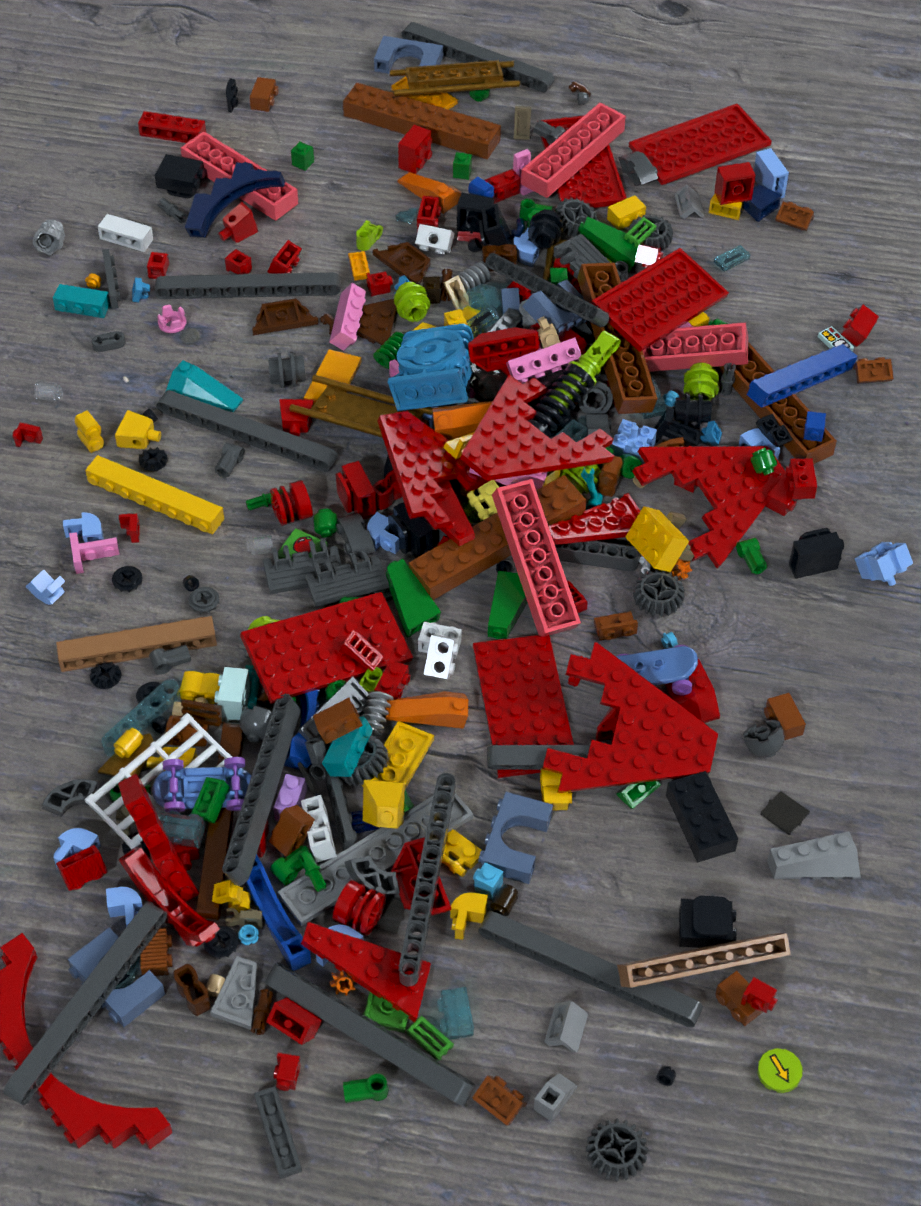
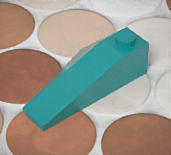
[165,360,243,412]

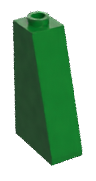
[578,216,639,273]
[386,559,441,638]
[488,571,528,639]

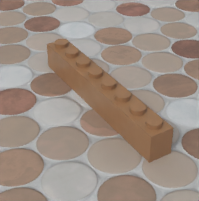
[56,616,217,672]
[617,933,791,988]

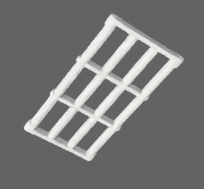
[84,713,232,849]

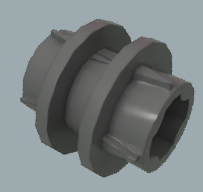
[268,352,306,388]
[578,379,613,414]

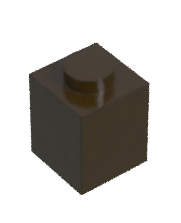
[423,277,440,304]

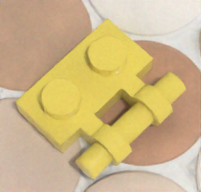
[467,480,499,520]

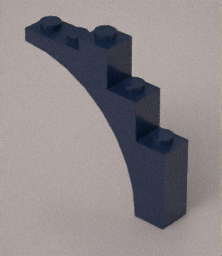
[185,162,285,238]

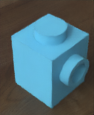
[473,862,503,900]

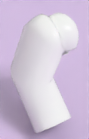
[639,553,652,575]

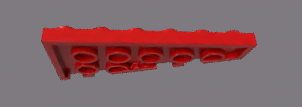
[393,480,475,547]
[548,493,640,545]
[301,922,431,1023]

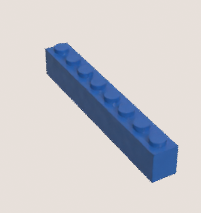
[747,344,858,408]

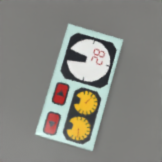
[818,326,854,352]

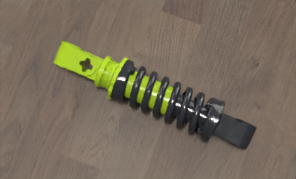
[528,330,621,438]

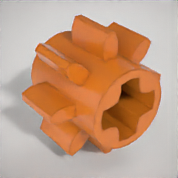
[671,559,692,580]
[329,970,355,996]

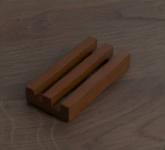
[181,699,222,727]

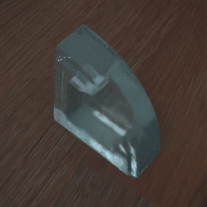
[396,208,417,224]

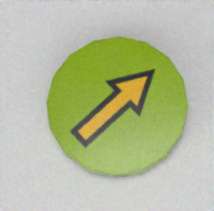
[757,1048,803,1093]

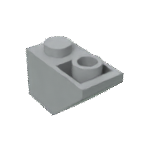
[534,1074,578,1122]

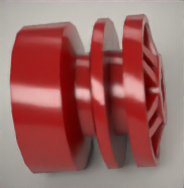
[270,480,313,526]
[333,880,386,936]

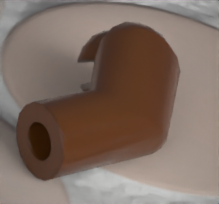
[569,81,591,97]
[320,313,335,335]

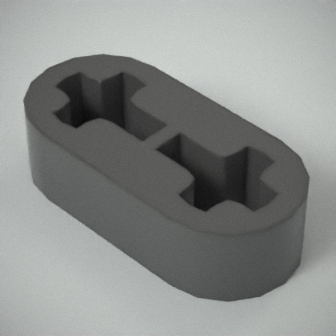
[92,331,125,352]

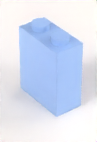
[754,148,789,198]

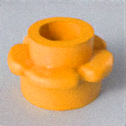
[85,273,102,289]

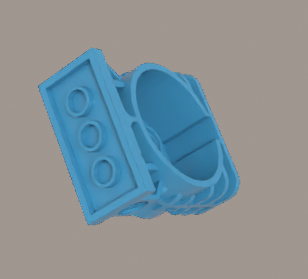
[388,324,474,411]

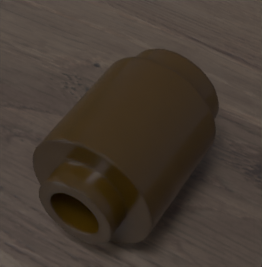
[490,884,518,916]

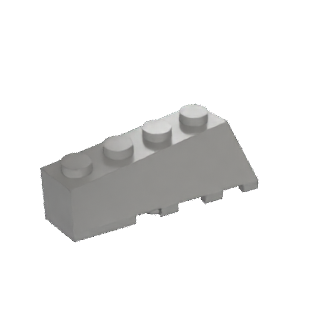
[767,831,861,879]

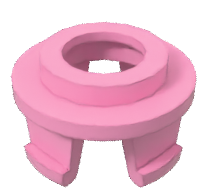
[157,304,187,333]

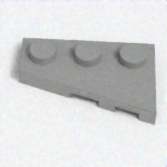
[210,956,257,1030]

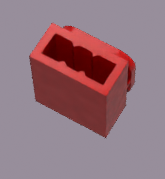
[336,461,376,520]

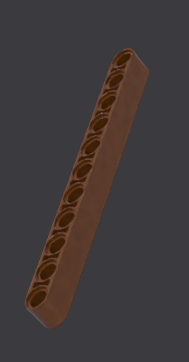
[197,723,244,921]

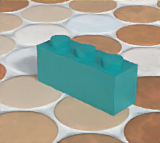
[53,284,110,318]
[322,717,373,777]

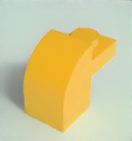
[450,893,488,940]

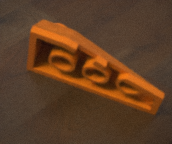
[398,172,462,214]
[432,401,493,441]
[385,691,468,729]

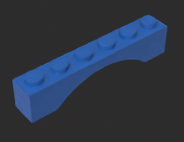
[284,689,320,771]
[244,854,311,971]

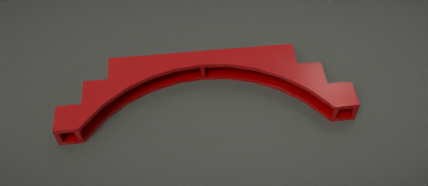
[0,933,173,1149]

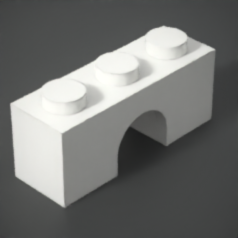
[301,795,337,863]

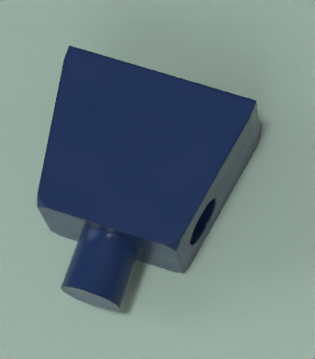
[742,185,781,222]

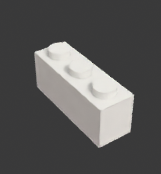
[98,214,153,252]

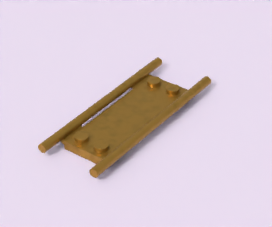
[389,60,520,96]
[289,375,432,438]

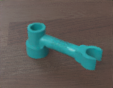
[581,468,603,510]
[245,665,260,710]

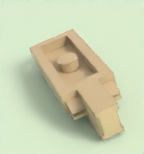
[537,316,560,349]

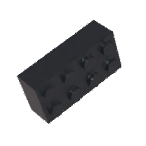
[666,771,738,863]

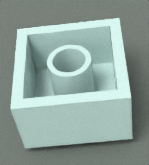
[214,667,251,723]

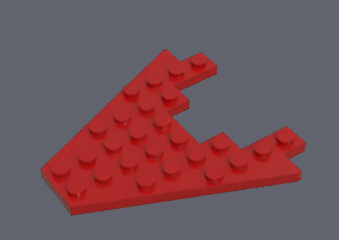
[460,375,614,481]
[377,411,507,529]
[632,446,786,569]
[542,642,718,793]

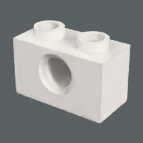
[415,224,454,255]

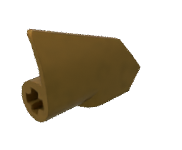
[98,733,154,780]

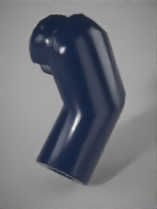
[511,218,525,239]

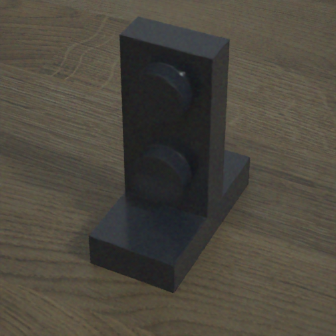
[654,407,701,447]

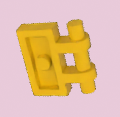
[442,829,482,877]

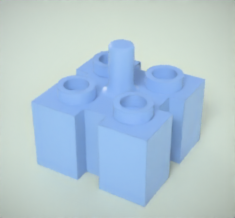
[610,419,657,464]
[854,542,913,586]

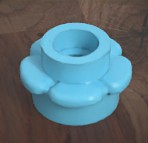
[663,390,680,407]
[661,632,678,649]
[238,924,259,945]

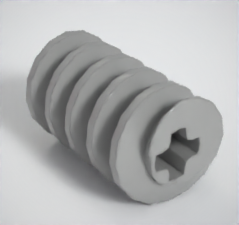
[454,261,491,293]
[361,691,394,736]

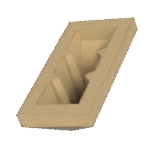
[444,275,473,310]

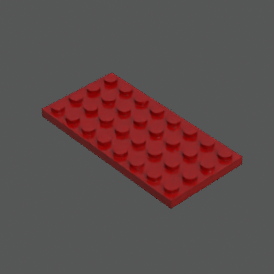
[629,103,772,185]
[540,116,627,208]
[591,248,729,352]
[240,592,413,704]
[473,635,574,778]

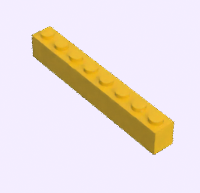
[85,455,224,534]

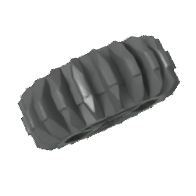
[554,197,598,237]
[629,215,673,251]
[633,569,685,617]
[340,736,389,786]
[586,1118,648,1182]

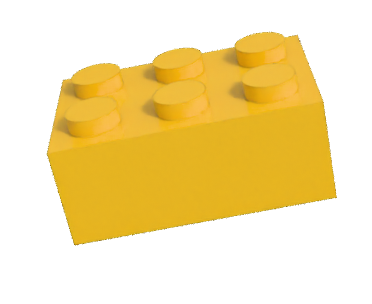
[625,506,689,572]

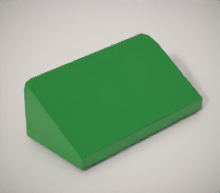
[191,777,230,823]
[616,781,661,809]

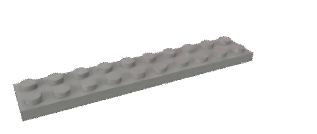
[278,786,474,926]

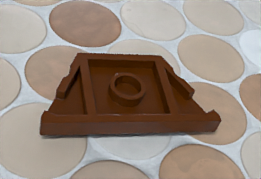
[373,242,431,285]
[252,298,318,335]
[356,299,397,345]

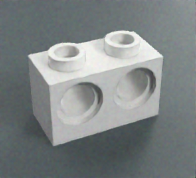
[418,622,462,659]
[424,634,459,679]

